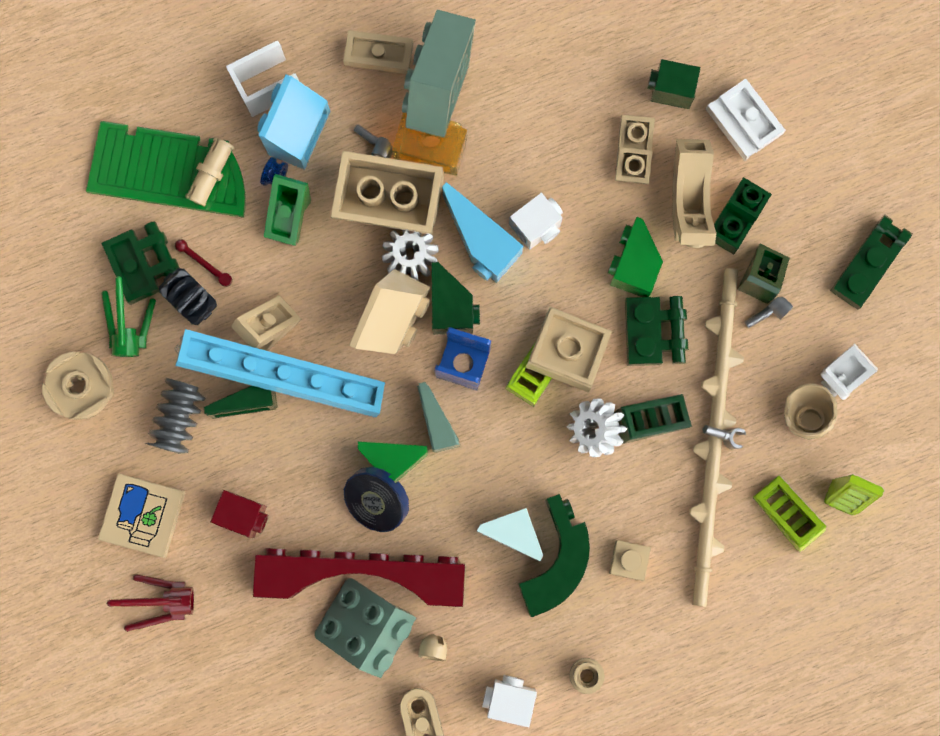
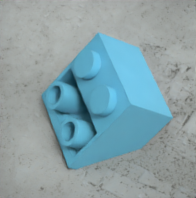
[257,74,331,170]

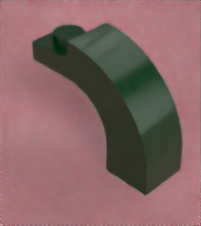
[518,494,590,617]

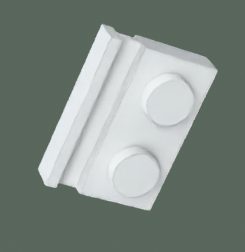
[706,79,786,161]

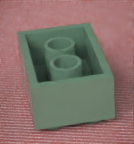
[402,10,476,137]

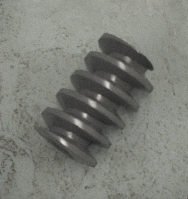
[145,378,206,454]

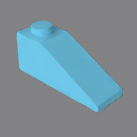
[442,182,524,283]

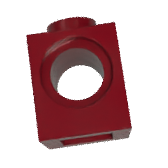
[210,490,269,538]

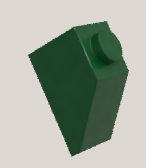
[432,262,480,335]

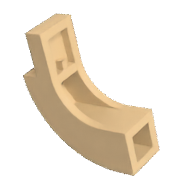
[672,139,716,248]

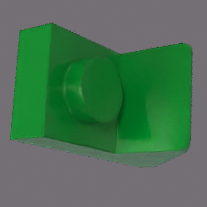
[264,174,311,246]

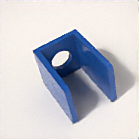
[434,327,491,390]

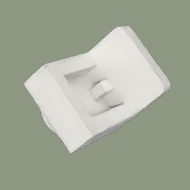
[820,344,878,400]

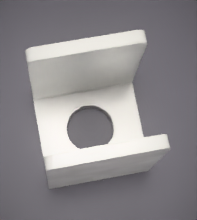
[226,41,299,117]

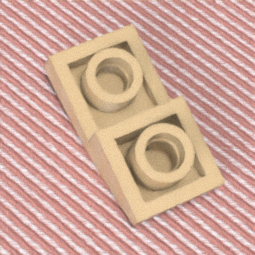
[615,115,655,184]

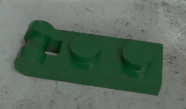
[830,215,913,310]

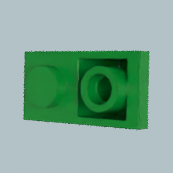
[607,217,663,297]

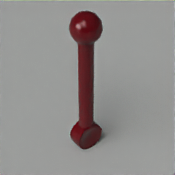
[175,239,233,287]

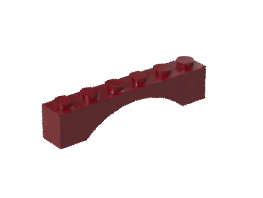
[253,548,465,607]

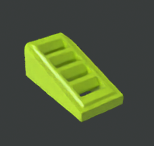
[505,343,552,407]
[824,474,884,515]
[753,475,827,552]

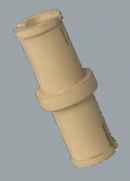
[185,137,234,207]

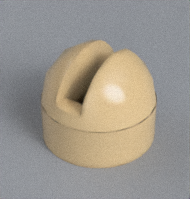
[418,634,447,661]

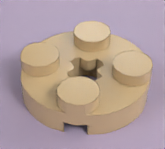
[42,352,114,420]

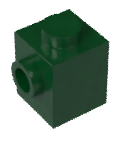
[647,59,701,109]

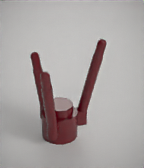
[106,574,194,632]

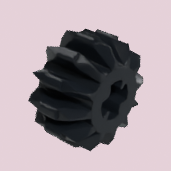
[159,268,217,325]

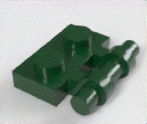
[101,221,180,305]
[625,296,689,366]

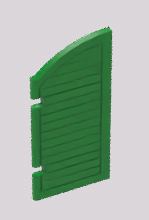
[86,121,246,218]

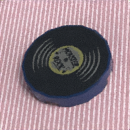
[343,467,409,532]

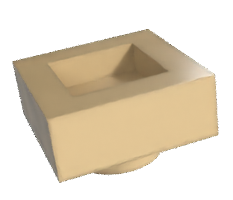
[609,540,651,581]

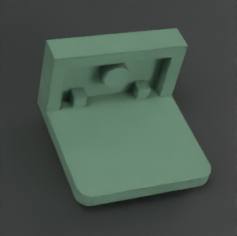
[315,578,416,678]

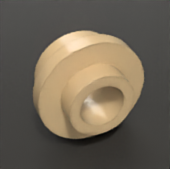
[569,658,605,694]

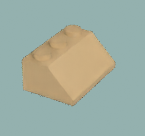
[331,151,444,235]

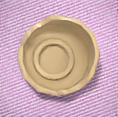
[784,383,837,440]

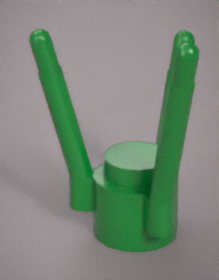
[102,276,156,357]

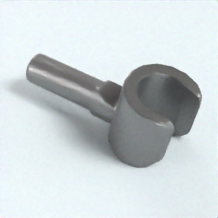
[354,124,394,158]
[744,297,793,328]
[703,425,746,449]

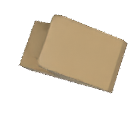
[231,295,301,351]

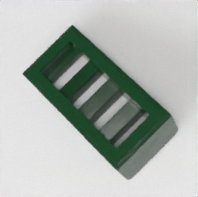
[204,386,278,419]
[614,394,692,444]

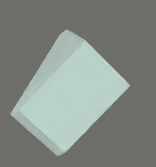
[477,508,543,561]

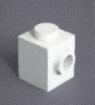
[509,192,563,250]
[482,675,537,728]

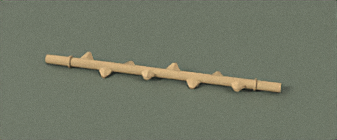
[689,268,744,607]

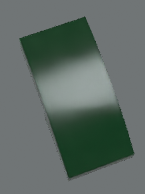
[714,177,772,255]

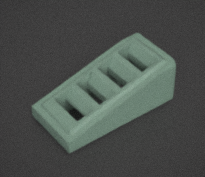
[417,382,460,453]

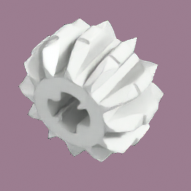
[382,230,439,281]
[567,399,627,457]

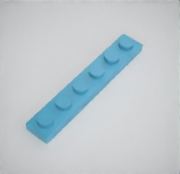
[175,329,385,417]

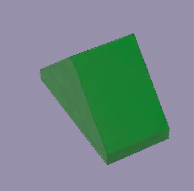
[358,441,428,483]

